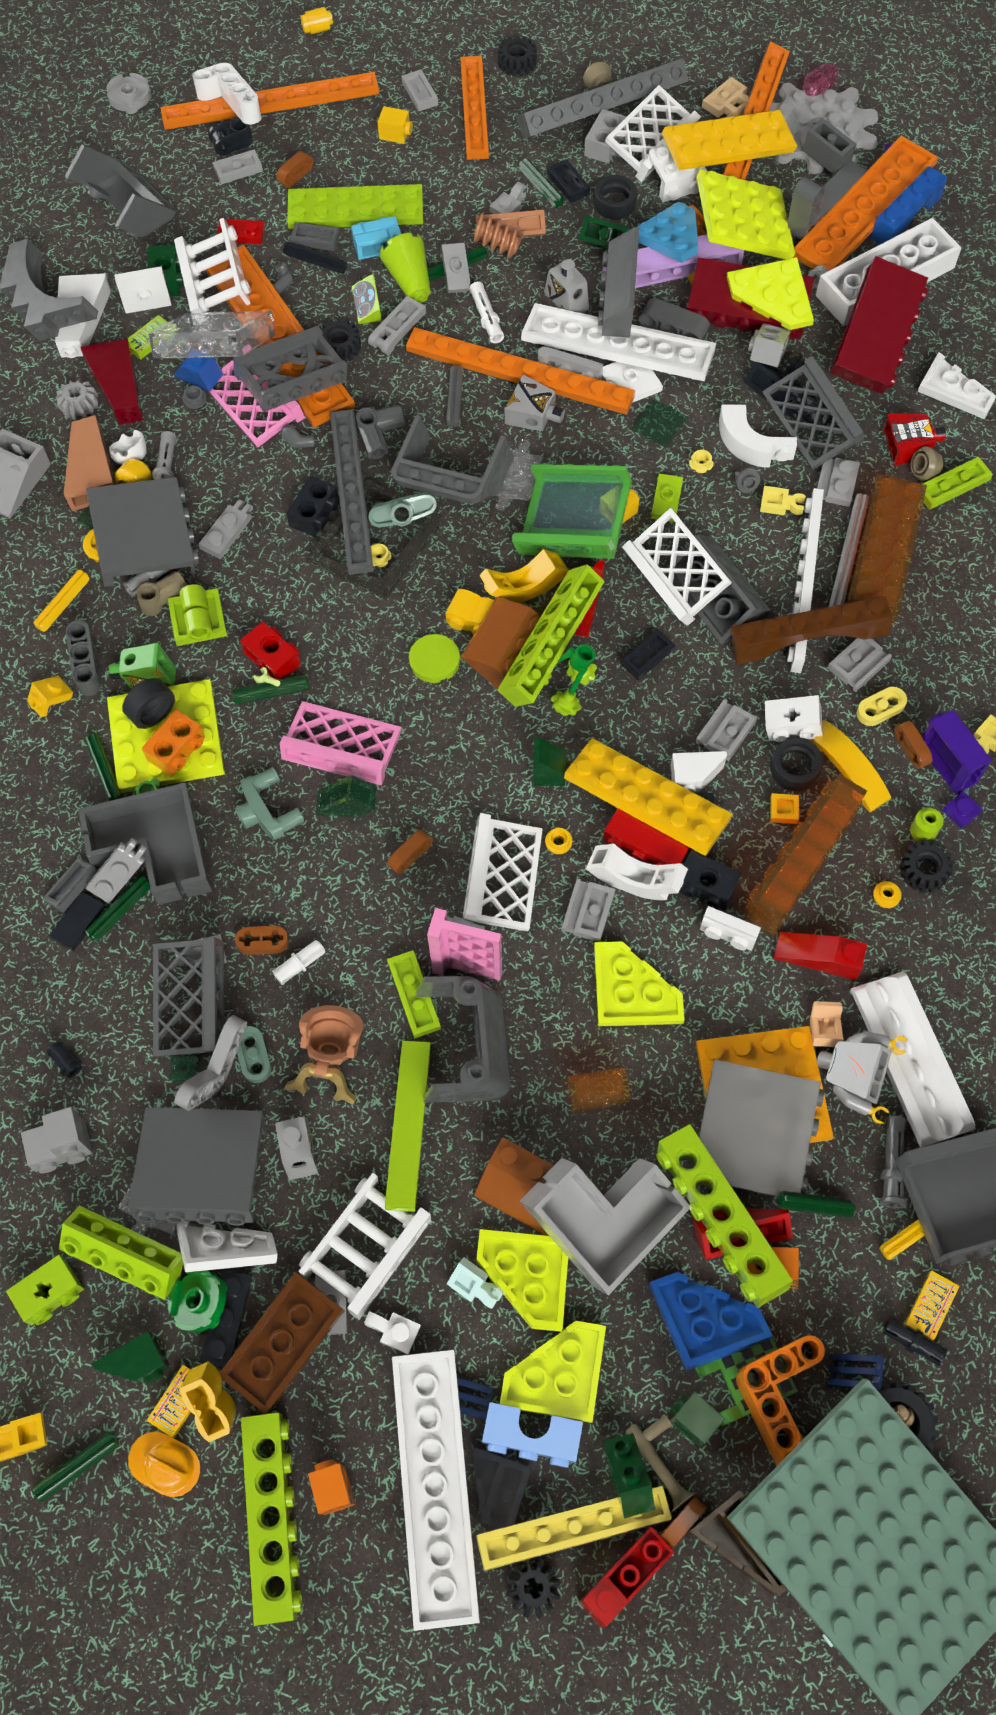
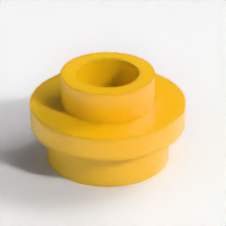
[545,828,572,854]
[873,881,901,908]

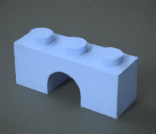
[482,1402,583,1468]

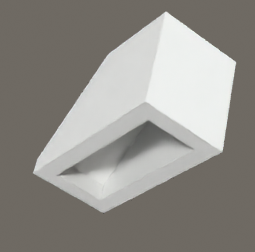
[671,751,727,793]

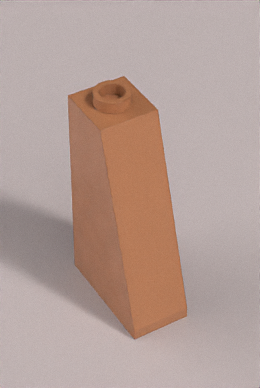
[64,415,116,511]

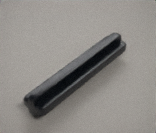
[283,242,347,274]

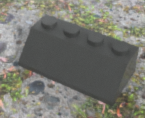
[598,227,639,338]
[667,534,771,645]

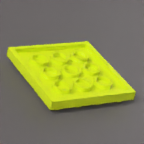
[696,169,795,260]
[107,679,225,793]

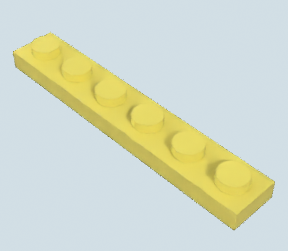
[476,1486,672,1571]

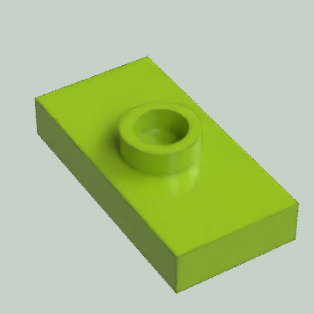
[651,474,683,522]

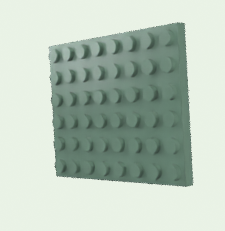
[726,1378,996,1715]

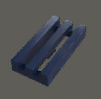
[827,1353,884,1390]
[457,1378,494,1420]

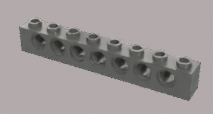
[516,58,689,138]

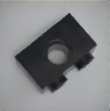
[679,851,742,910]

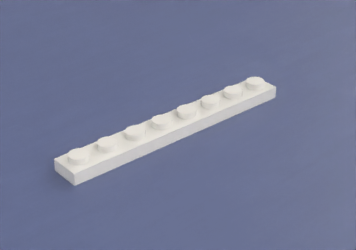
[787,488,824,673]

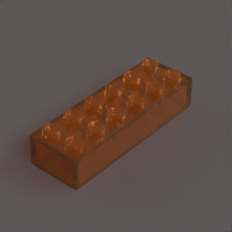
[846,474,927,625]
[745,774,867,937]

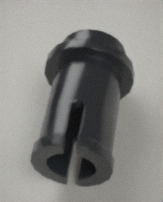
[47,1041,82,1078]

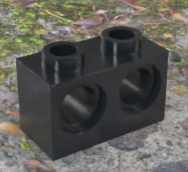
[286,476,340,537]

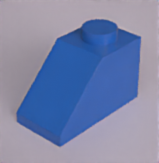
[174,348,223,392]

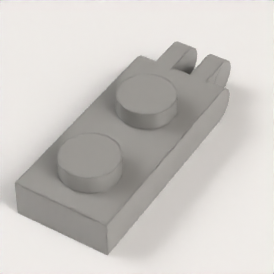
[199,499,253,559]
[86,838,147,903]

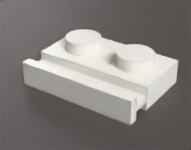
[700,906,761,951]

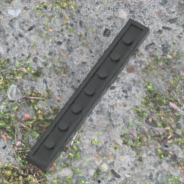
[330,409,374,575]

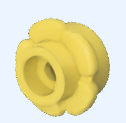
[689,450,713,473]
[371,543,391,567]

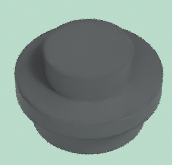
[182,386,207,409]

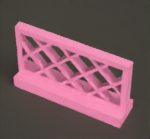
[209,344,305,447]
[280,701,401,786]
[427,908,502,980]

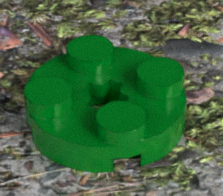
[168,1270,227,1333]

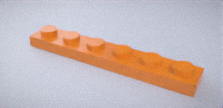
[460,56,489,160]

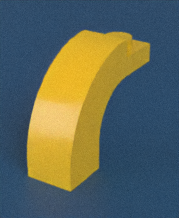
[480,549,569,604]

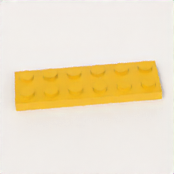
[662,110,797,171]
[564,738,732,856]

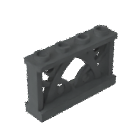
[233,326,347,412]

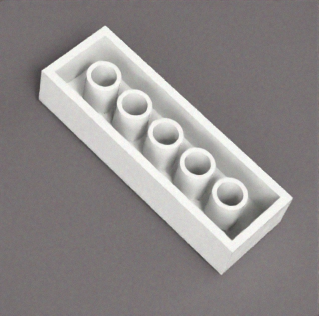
[816,218,961,326]

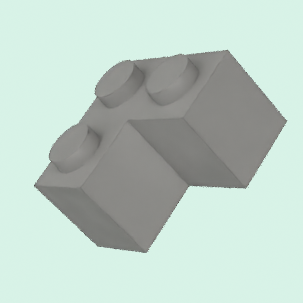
[21,1107,93,1173]

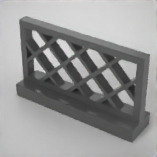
[762,356,864,470]
[153,937,225,1057]

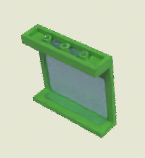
[512,463,632,559]

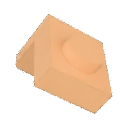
[810,1001,844,1047]

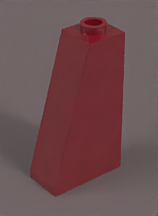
[81,339,143,425]

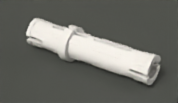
[469,282,504,343]

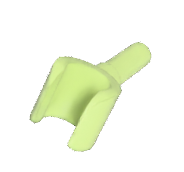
[253,667,280,686]

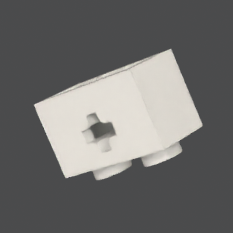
[765,695,823,742]

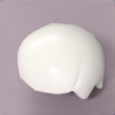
[109,430,147,465]

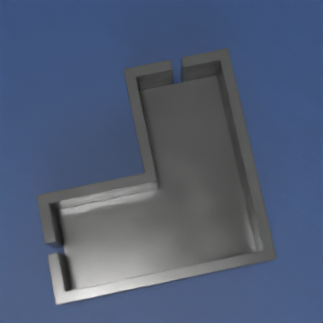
[78,783,212,905]

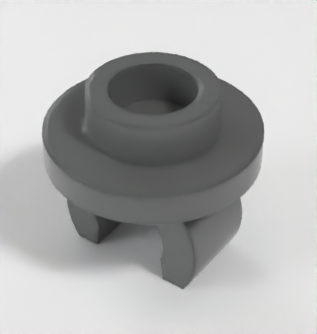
[735,468,760,493]

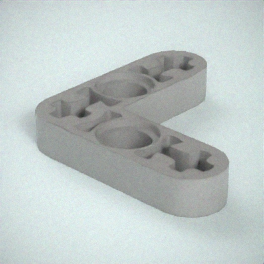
[174,1015,247,1111]

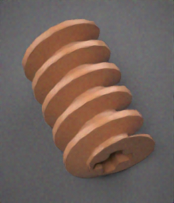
[474,212,525,259]

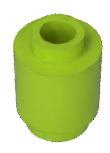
[910,808,943,843]

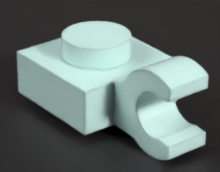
[447,1257,503,1309]

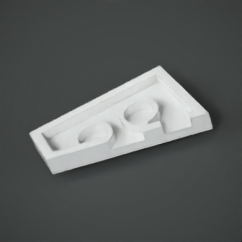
[918,352,996,419]
[176,1221,278,1272]

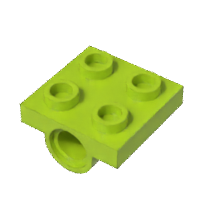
[167,584,227,646]

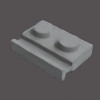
[817,457,860,507]
[827,638,892,692]
[696,699,757,761]
[561,878,615,942]

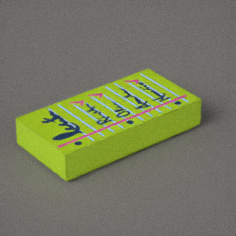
[128,315,175,360]

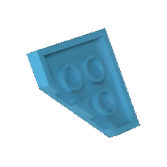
[637,202,698,263]

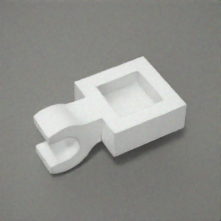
[364,1311,421,1355]

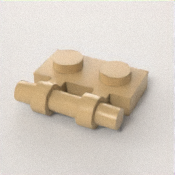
[702,77,749,118]

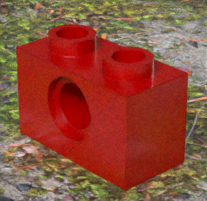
[240,621,301,680]

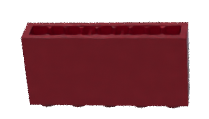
[829,256,928,394]
[687,257,815,340]

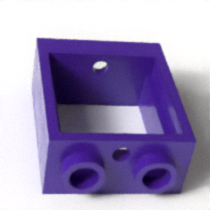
[922,710,992,795]

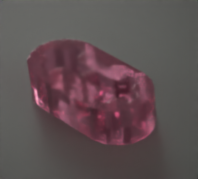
[802,63,839,96]

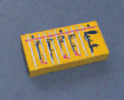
[904,1270,959,1341]
[147,1365,191,1438]

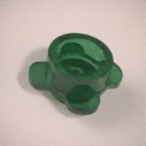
[169,1054,198,1083]

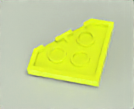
[727,257,814,330]
[594,942,684,1026]
[477,1229,568,1332]
[500,1321,606,1423]

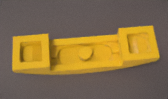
[808,720,892,813]
[0,1413,47,1462]

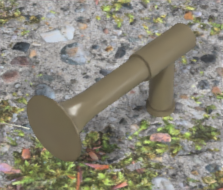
[626,1414,698,1513]

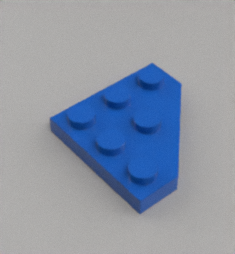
[649,1272,773,1372]

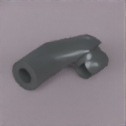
[273,262,293,295]
[282,425,315,448]

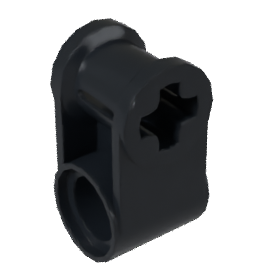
[208,117,253,156]

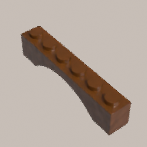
[731,596,892,665]

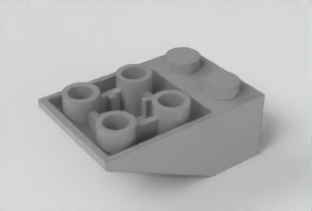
[0,429,51,519]

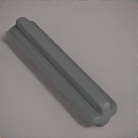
[446,365,463,428]

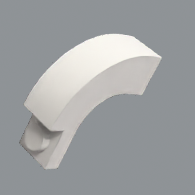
[719,405,797,467]
[586,844,688,900]

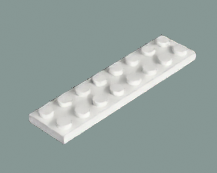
[521,303,716,381]
[392,1350,480,1631]

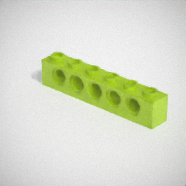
[497,564,605,707]
[656,1124,793,1308]
[241,1413,302,1626]

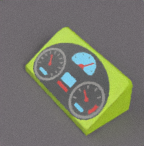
[352,274,381,324]

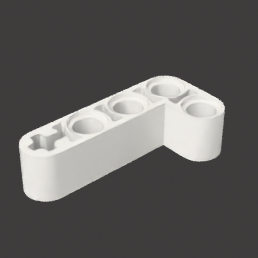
[193,63,262,124]

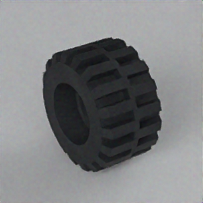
[877,1381,939,1451]

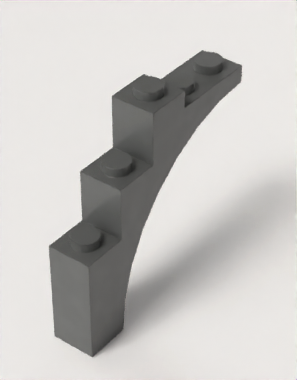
[0,239,98,341]

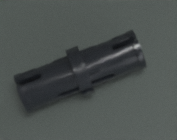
[882,1316,948,1366]

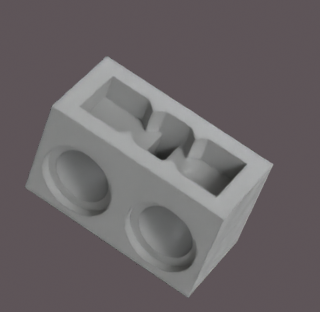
[584,109,627,164]
[748,323,791,367]

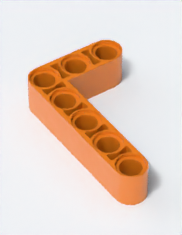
[736,1335,825,1466]

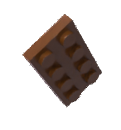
[219,1272,345,1414]

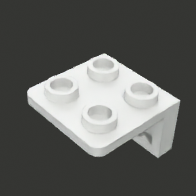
[649,145,707,202]

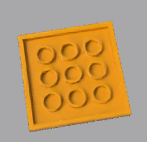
[696,1026,834,1143]

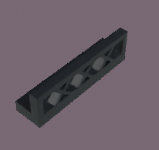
[744,362,833,435]

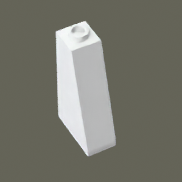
[55,274,111,358]

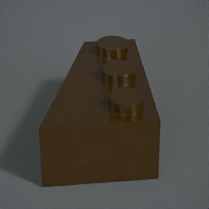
[687,1489,787,1597]

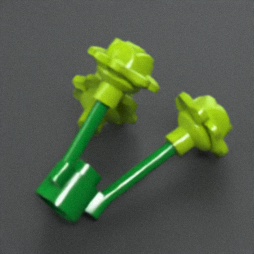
[544,644,597,716]

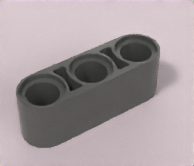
[638,298,710,340]
[66,620,101,696]

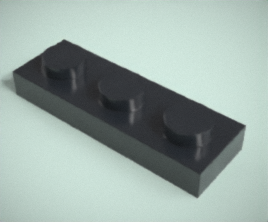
[199,1270,253,1368]

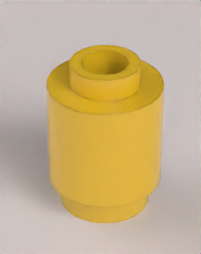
[300,7,333,35]

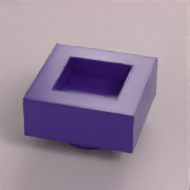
[942,791,983,829]

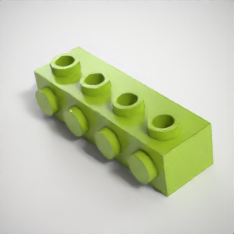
[59,1205,183,1300]

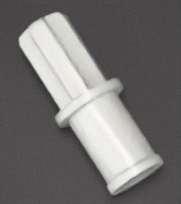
[272,940,325,985]

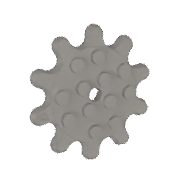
[769,77,878,174]

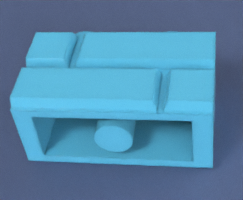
[351,216,401,260]

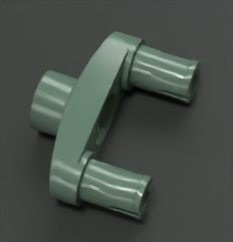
[368,491,437,527]
[235,767,305,841]

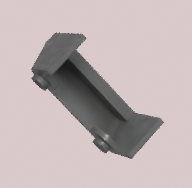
[65,144,177,238]
[391,415,514,504]
[416,976,510,1103]

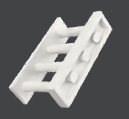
[174,218,251,324]
[299,1173,431,1320]

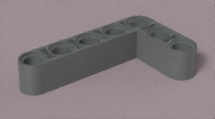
[787,160,868,240]

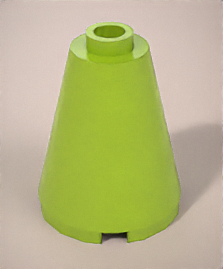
[379,233,431,303]

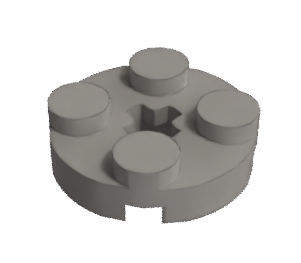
[106,73,152,114]

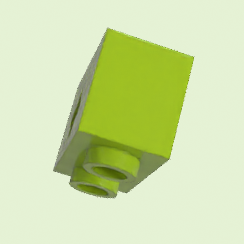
[6,1255,84,1326]

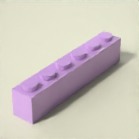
[603,235,744,288]

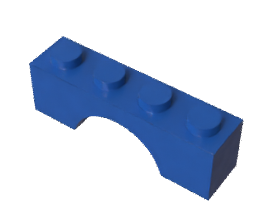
[871,166,948,244]

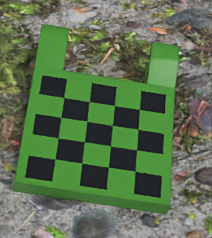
[695,1338,798,1426]

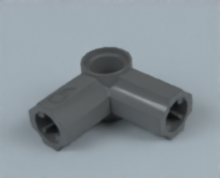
[356,405,405,460]

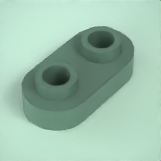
[237,1026,272,1083]

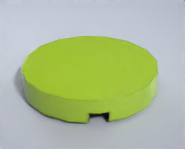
[409,634,460,683]

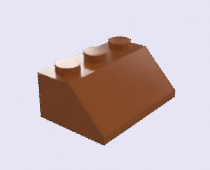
[460,596,541,689]
[474,1137,554,1236]

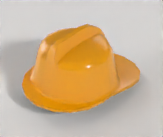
[128,1431,200,1497]

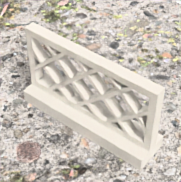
[605,85,701,182]
[622,508,732,625]
[462,813,542,931]

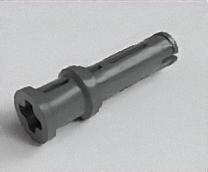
[879,1116,907,1209]

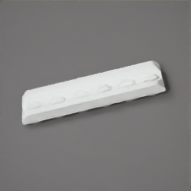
[850,971,975,1148]

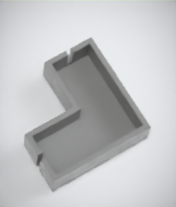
[519,1158,689,1296]

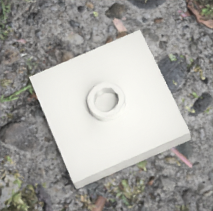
[115,267,171,313]
[602,362,663,403]

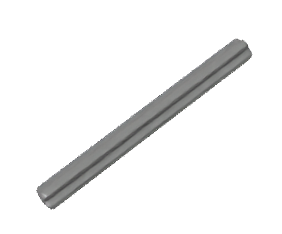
[829,493,869,607]

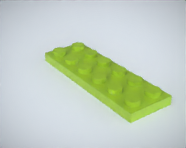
[287,184,423,229]

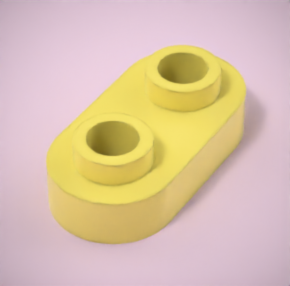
[857,687,907,726]

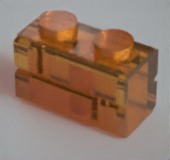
[567,1068,631,1112]

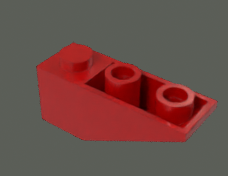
[579,1527,674,1628]

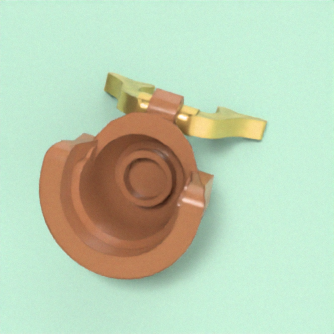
[285,1005,364,1104]

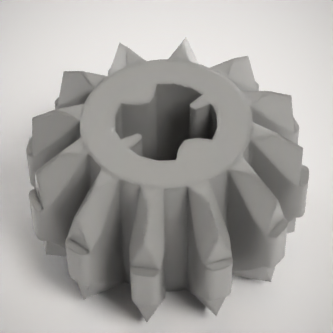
[57,378,98,421]

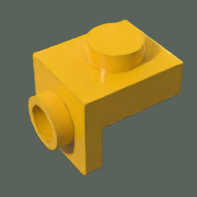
[28,675,73,717]

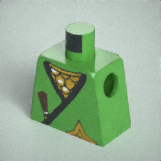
[109,643,176,689]

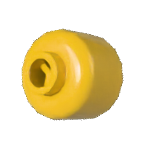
[115,459,152,485]

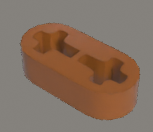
[276,151,313,188]
[894,721,932,769]
[387,829,433,875]
[235,926,289,955]
[660,1496,707,1549]

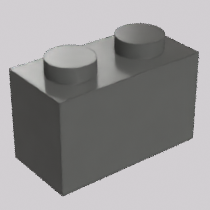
[803,118,856,175]

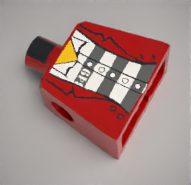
[883,414,946,466]

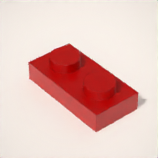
[216,219,265,244]

